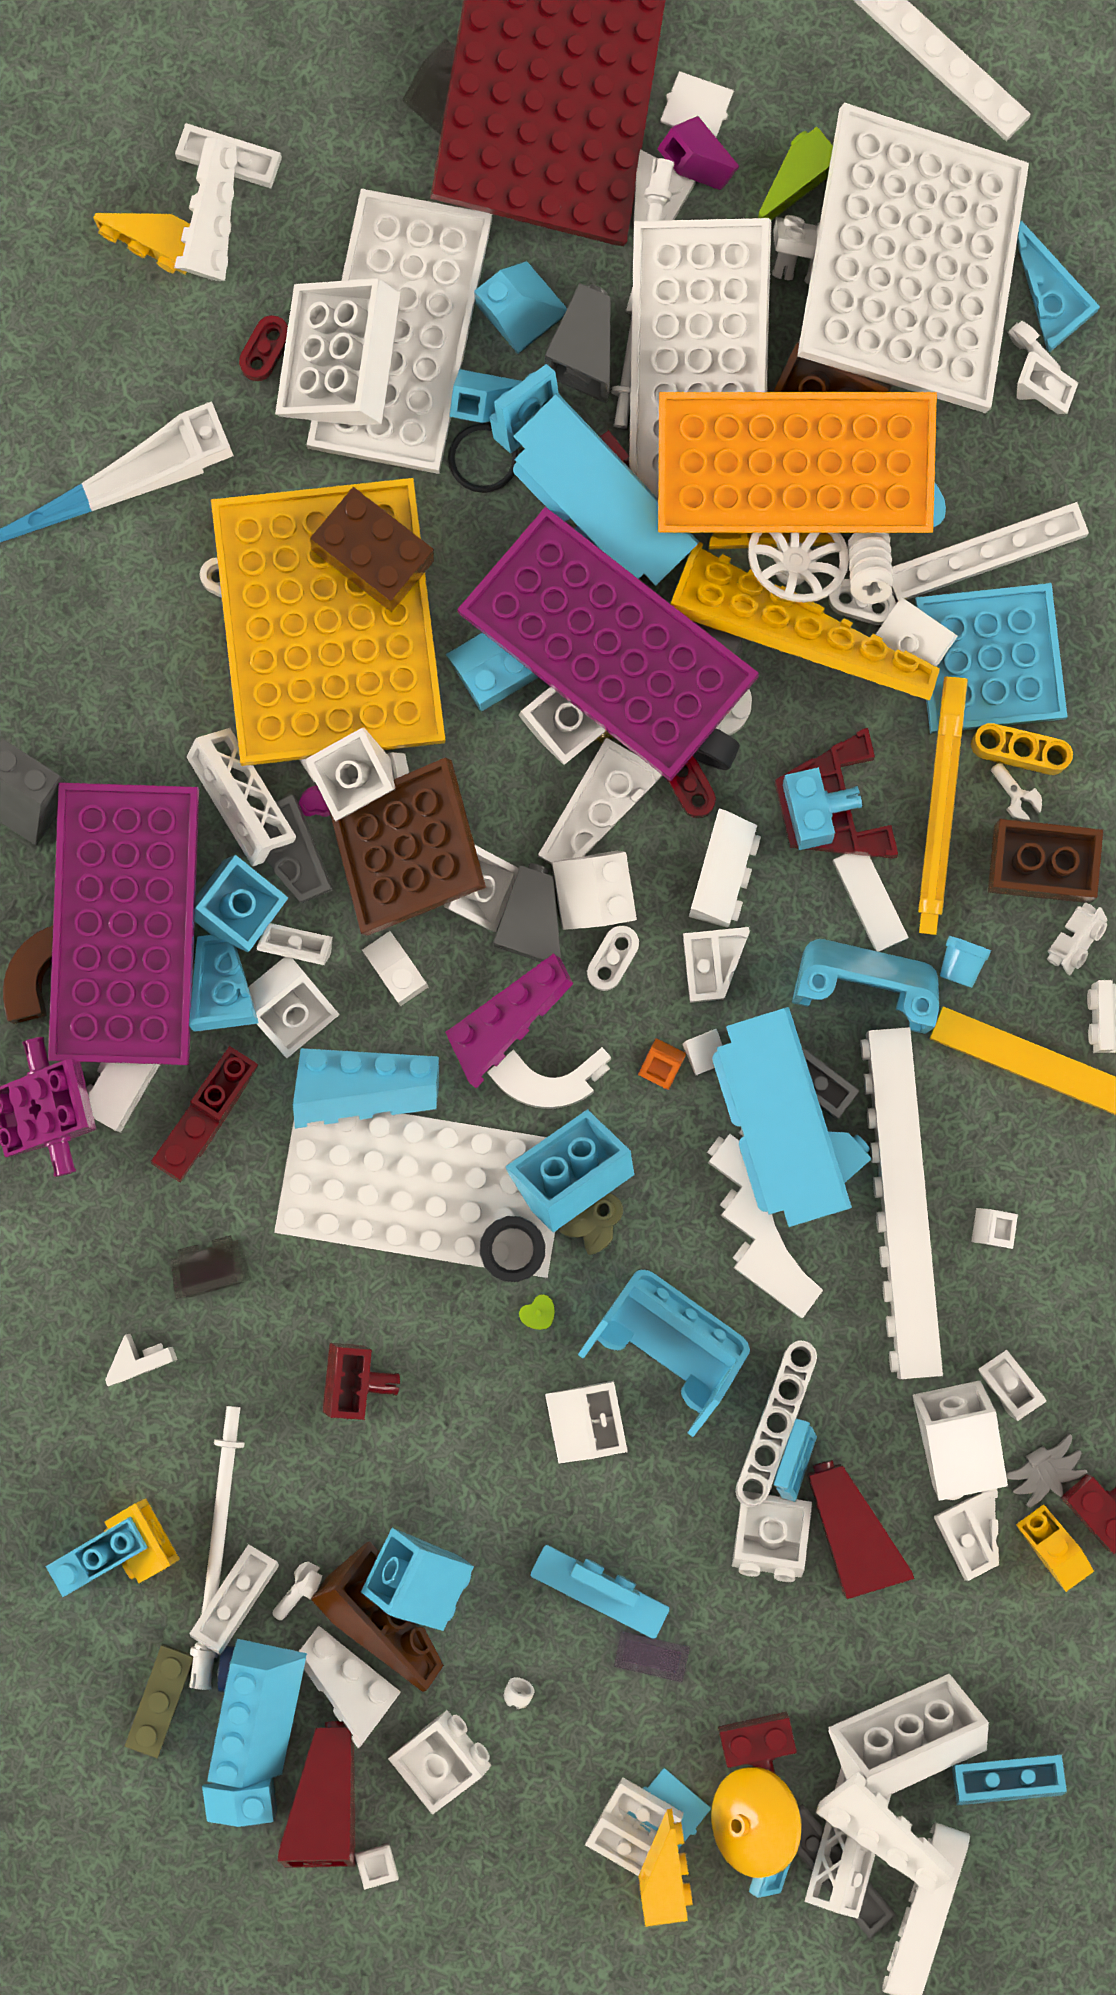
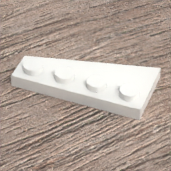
[538,738,663,864]

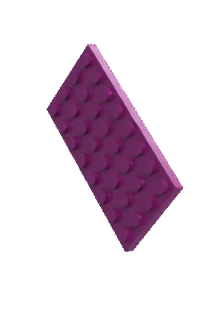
[457,507,759,782]
[48,783,199,1065]

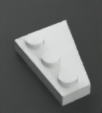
[299,1626,401,1749]

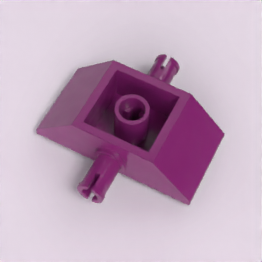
[0,1037,96,1177]

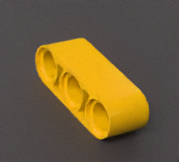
[971,723,1073,775]

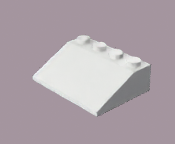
[275,278,400,425]

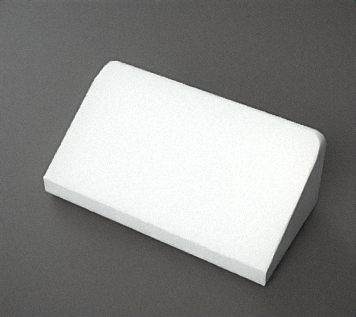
[257,923,333,965]

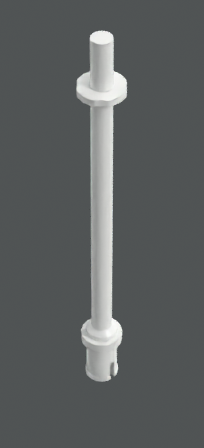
[611,158,674,429]
[189,1406,245,1690]

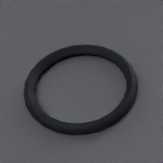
[448,423,519,493]

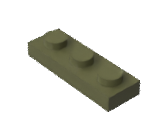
[124,1644,193,1758]

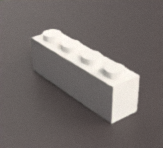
[87,1062,160,1132]

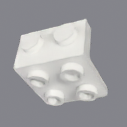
[1087,980,1116,1053]

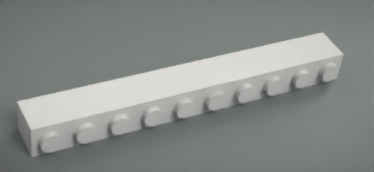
[860,1027,943,1379]

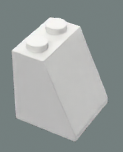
[913,1381,1008,1500]

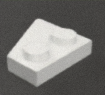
[634,149,696,221]
[683,927,750,1003]
[933,1489,999,1581]

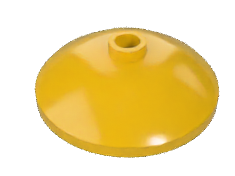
[711,1767,801,1878]

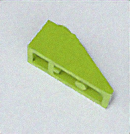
[758,127,833,221]

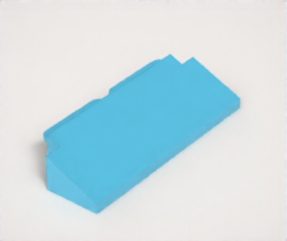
[513,393,699,586]
[712,1007,852,1227]

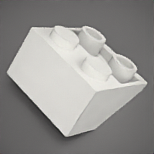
[545,1381,628,1463]

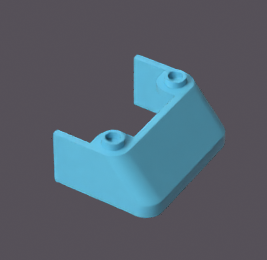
[578,1270,750,1437]

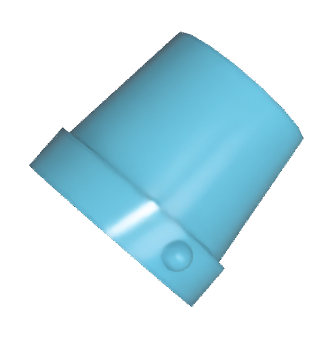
[940,936,991,988]

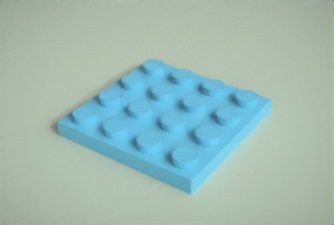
[915,583,1068,734]

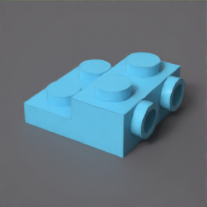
[489,364,559,454]

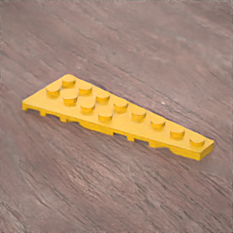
[670,542,940,701]

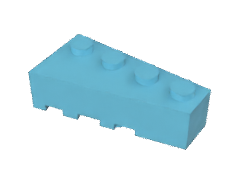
[293,1048,439,1129]

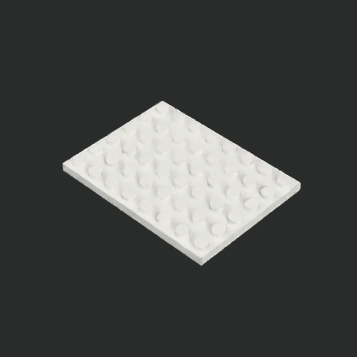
[797,103,1029,413]

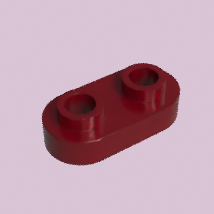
[239,315,288,381]
[666,756,716,818]

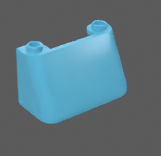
[792,939,939,1034]

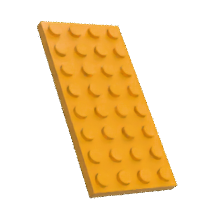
[658,392,937,533]

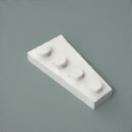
[174,137,237,281]
[816,1772,955,1893]

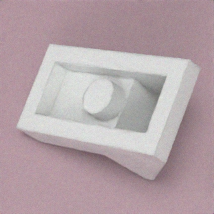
[1017,352,1078,414]
[105,1334,178,1386]
[978,1350,1046,1421]

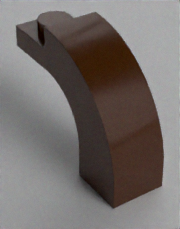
[3,926,53,1024]

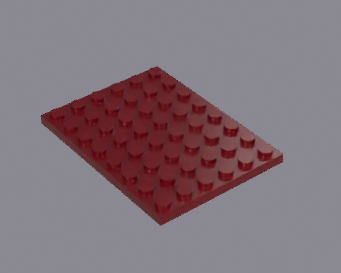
[430,0,666,247]

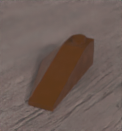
[311,1541,444,1692]

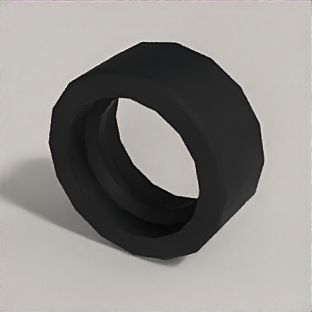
[693,728,740,770]
[479,1216,546,1282]

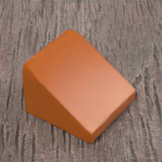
[638,1038,686,1090]

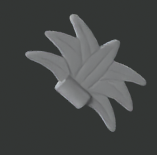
[1006,1434,1087,1508]

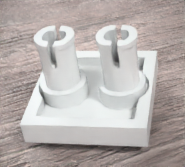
[772,215,820,284]

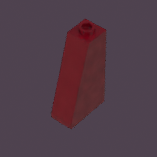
[807,1460,914,1599]

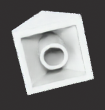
[305,728,395,821]

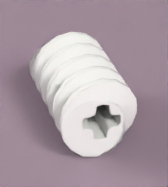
[847,533,894,604]

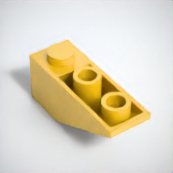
[93,213,190,274]
[638,1808,693,1927]

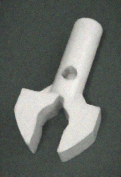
[1008,321,1061,370]
[991,763,1042,822]
[272,1562,322,1620]

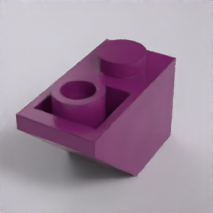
[657,116,740,190]

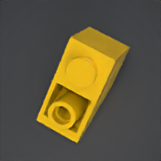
[1016,1504,1094,1592]

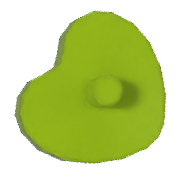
[519,1294,555,1330]

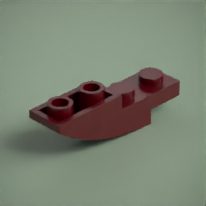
[151,1046,258,1182]

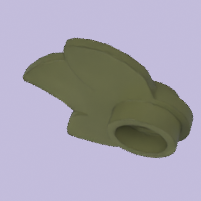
[559,1193,623,1255]

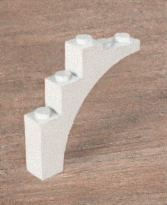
[707,1129,823,1318]

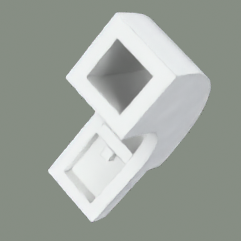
[487,1047,611,1109]

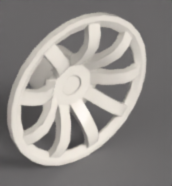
[748,533,849,603]

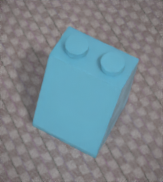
[361,1528,474,1631]

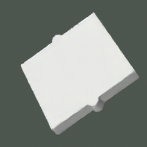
[660,71,734,137]

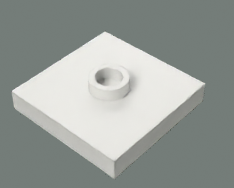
[875,597,958,667]

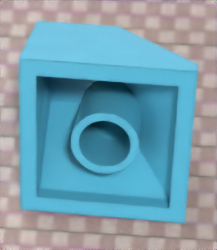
[474,261,567,354]

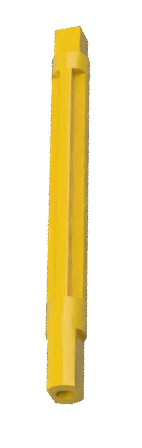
[918,676,968,935]

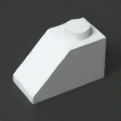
[362,931,428,1006]

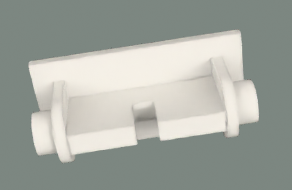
[1047,903,1107,976]

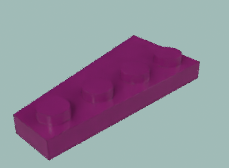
[445,953,573,1088]

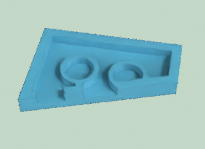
[189,935,259,1032]

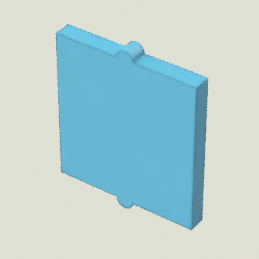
[627,1768,712,1849]

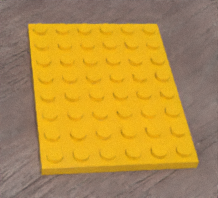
[211,478,445,766]

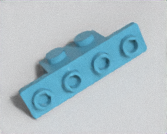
[531,1545,669,1639]

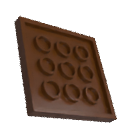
[329,757,486,936]

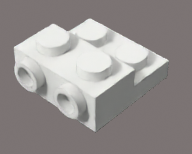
[732,1491,812,1582]
[388,1710,491,1815]

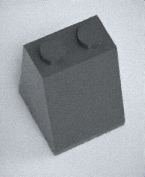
[545,283,611,403]
[0,738,67,846]

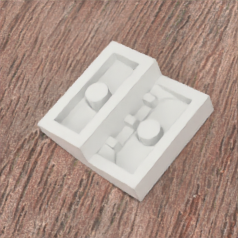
[585,1777,684,1876]

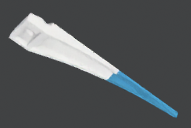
[0,401,233,542]

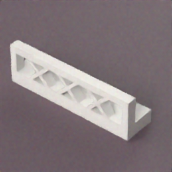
[187,728,296,866]
[805,1766,891,1918]

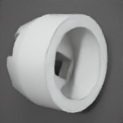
[504,1677,535,1709]

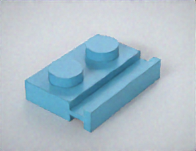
[774,1419,817,1502]

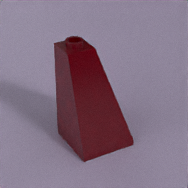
[278,1721,356,1868]

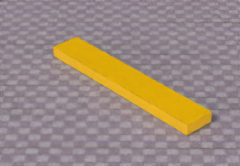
[929,1006,1116,1115]

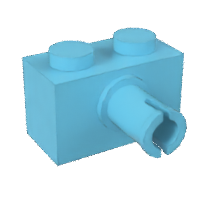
[783,767,862,850]

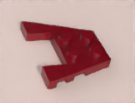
[775,728,898,858]

